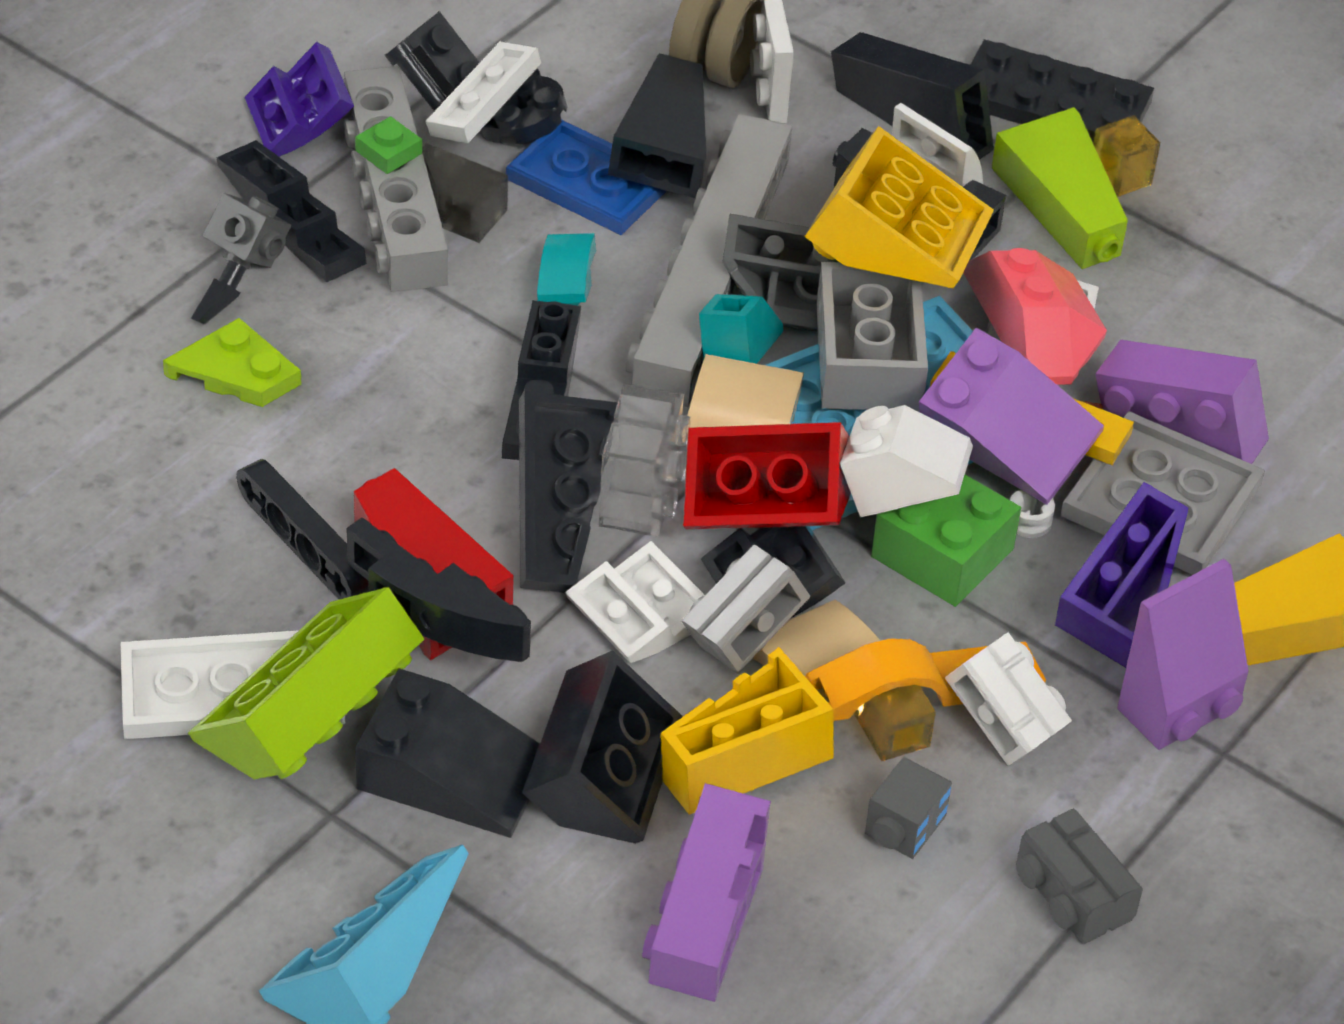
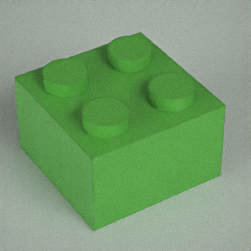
[871,475,1021,607]

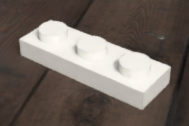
[426,42,541,143]

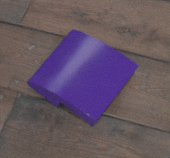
[245,41,354,157]

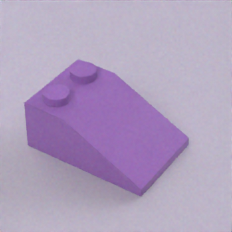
[919,328,1104,505]
[1117,559,1249,750]

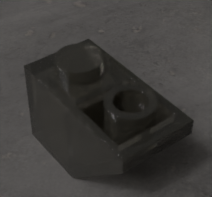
[422,143,508,243]

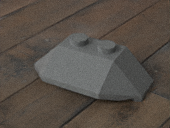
[722,213,839,332]

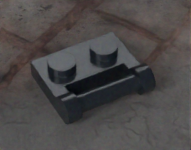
[384,11,480,111]

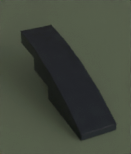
[216,140,367,282]

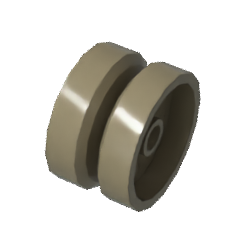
[669,0,762,88]

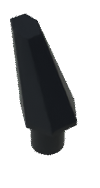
[191,260,246,325]

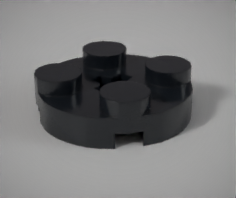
[479,69,567,144]

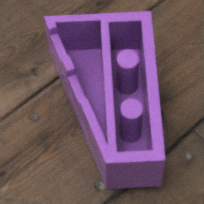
[1095,339,1269,464]
[642,783,771,1002]

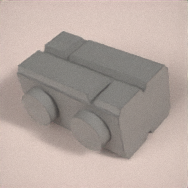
[682,545,810,674]

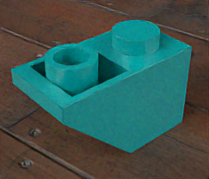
[699,294,783,364]

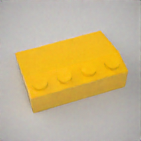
[805,126,994,288]

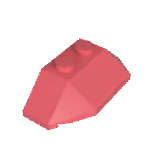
[963,248,1107,385]

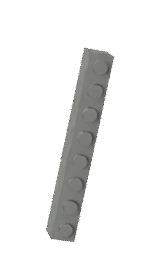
[626,114,792,407]

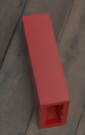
[353,468,514,661]

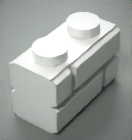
[945,632,1072,766]

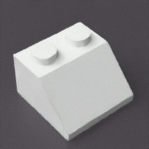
[840,405,973,518]

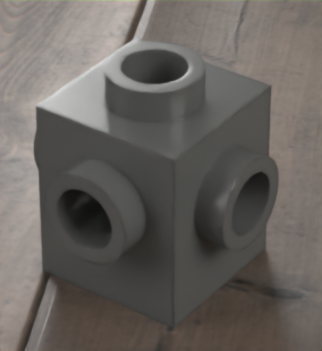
[203,193,291,269]

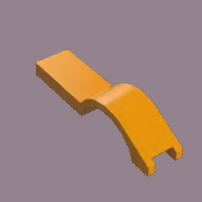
[805,638,1046,721]

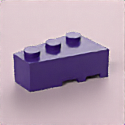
[1055,482,1189,668]

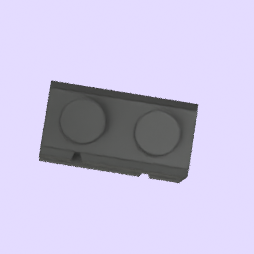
[1016,808,1143,944]

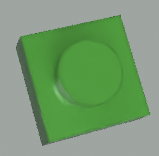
[355,116,422,174]

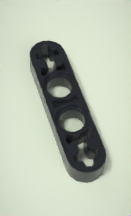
[236,459,369,600]

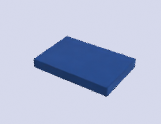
[505,119,667,235]

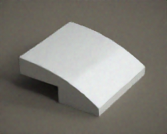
[892,103,983,187]
[565,541,705,663]

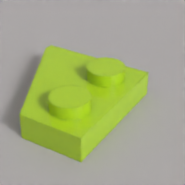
[163,318,301,407]

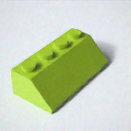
[188,587,424,780]

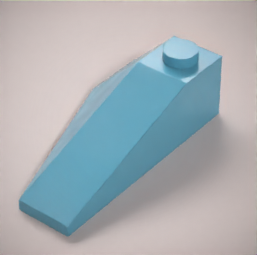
[259,844,469,1024]

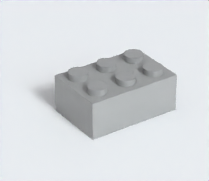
[817,262,928,411]

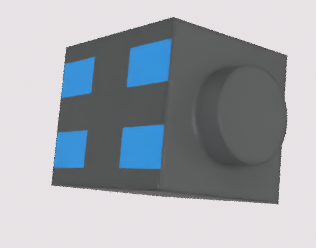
[865,756,952,859]

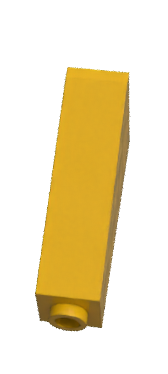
[1234,533,1344,666]

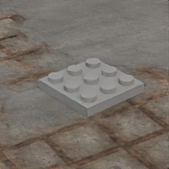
[1061,411,1265,575]

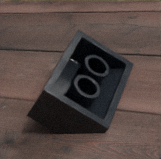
[522,650,683,844]

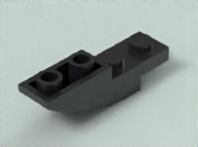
[502,300,581,460]
[346,517,531,662]

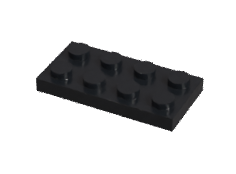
[970,39,1154,155]

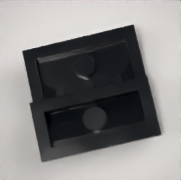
[701,526,846,618]

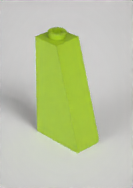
[991,107,1128,269]

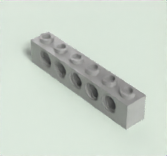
[341,66,448,292]

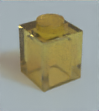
[1093,115,1161,197]
[854,685,936,762]

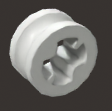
[1010,489,1055,538]

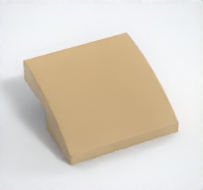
[683,354,804,441]
[753,599,880,702]

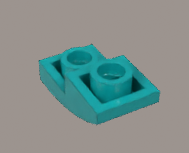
[537,233,596,305]

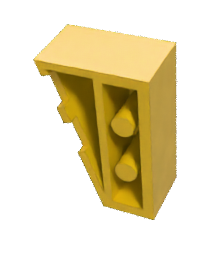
[661,647,834,815]

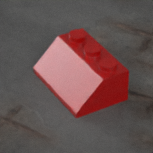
[683,422,851,530]

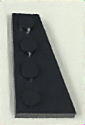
[519,391,623,593]

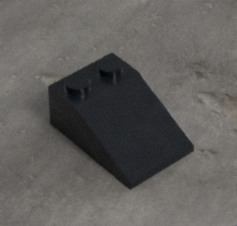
[355,668,540,838]

